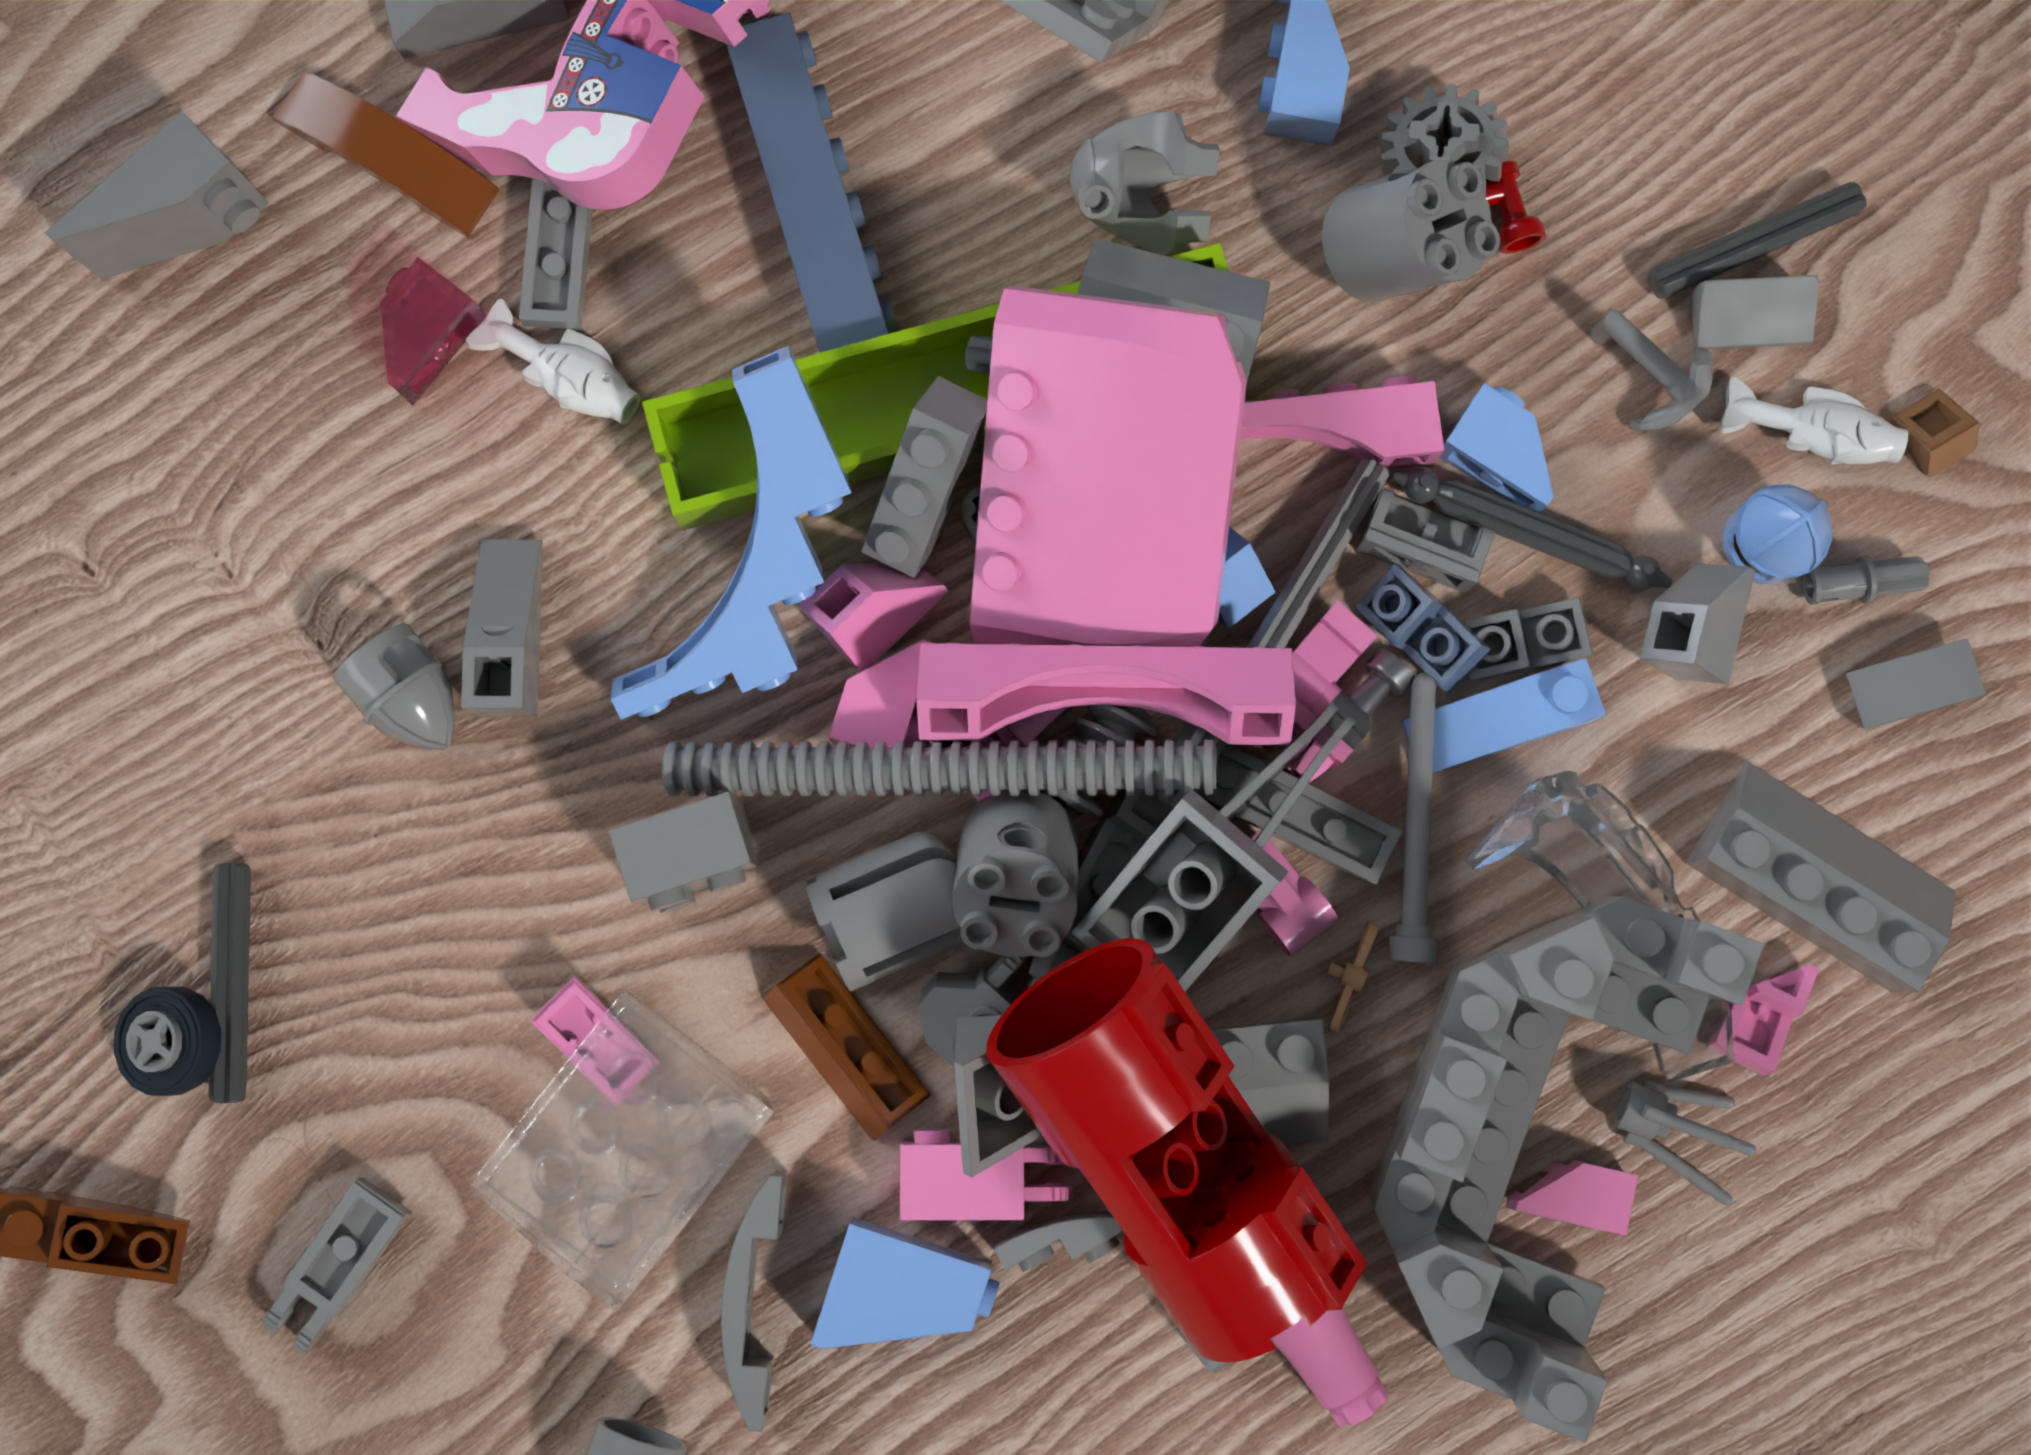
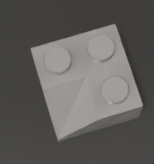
[609,792,758,913]

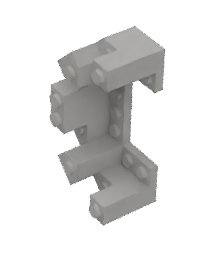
[1369,896,1764,1443]

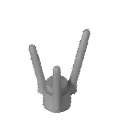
[1614,1078,1756,1205]

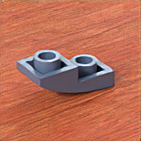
[1355,563,1491,692]

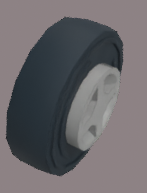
[114,987,221,1096]

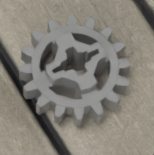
[1380,84,1509,195]

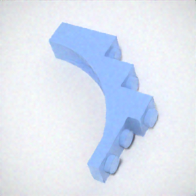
[610,345,851,720]

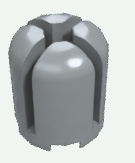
[805,832,964,992]

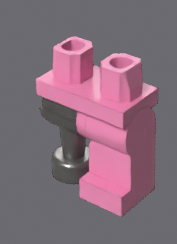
[1260,600,1415,784]

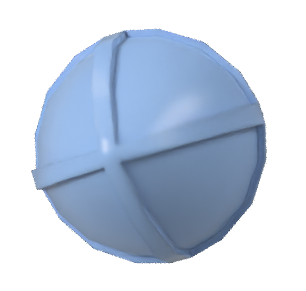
[1722,484,1832,585]

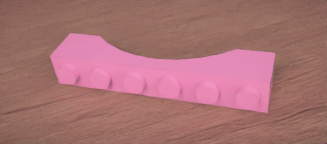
[1240,376,1444,469]
[916,643,1296,745]

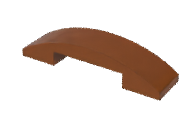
[272,71,499,238]

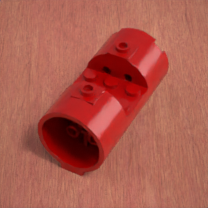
[986,938,1367,1362]

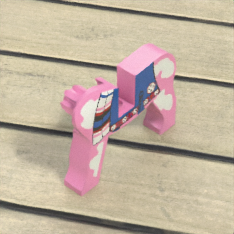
[396,0,771,210]

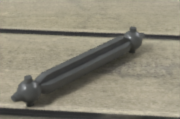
[1392,468,1672,591]

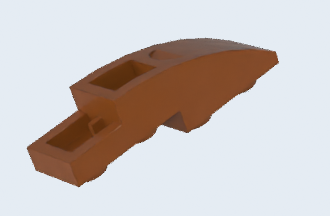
[0,1186,191,1284]

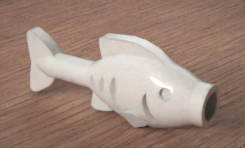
[466,299,641,424]
[1718,377,1908,465]

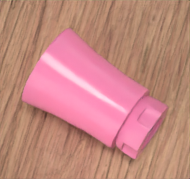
[1271,1308,1389,1427]

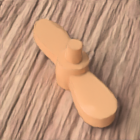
[1327,922,1378,1033]

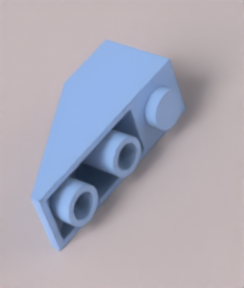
[1257,0,1350,146]

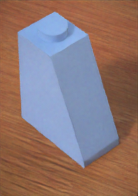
[810,1217,1000,1349]

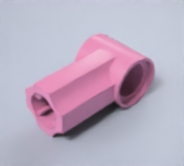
[1250,829,1338,957]

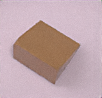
[1890,388,1980,477]

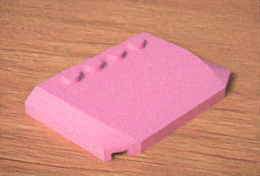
[970,285,1247,647]

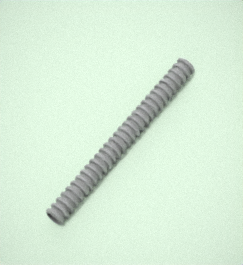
[662,740,1217,796]

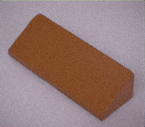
[764,953,931,1140]

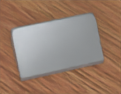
[1690,275,1819,350]

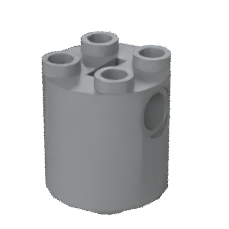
[1322,160,1500,303]
[952,790,1079,957]

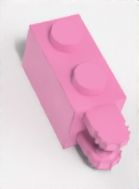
[900,1129,1073,1220]

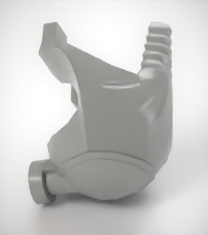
[1070,111,1220,255]

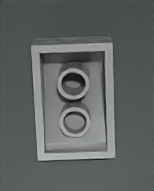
[45,111,269,279]

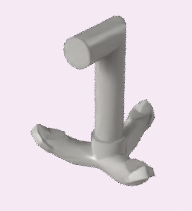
[1590,309,1713,431]

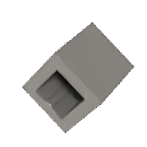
[1640,564,1756,684]

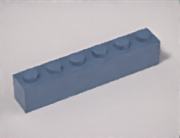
[726,12,899,353]

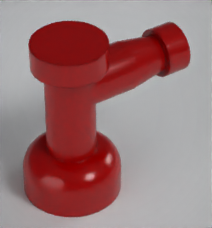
[1485,161,1547,254]

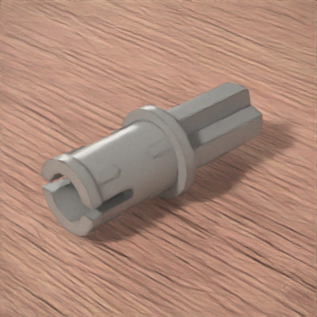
[1802,556,1930,605]

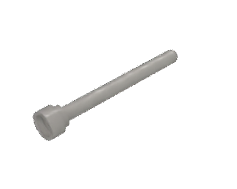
[1388,673,1438,963]

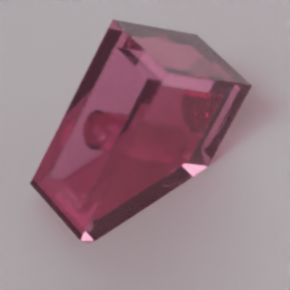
[380,257,486,406]

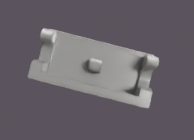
[1356,488,1495,593]

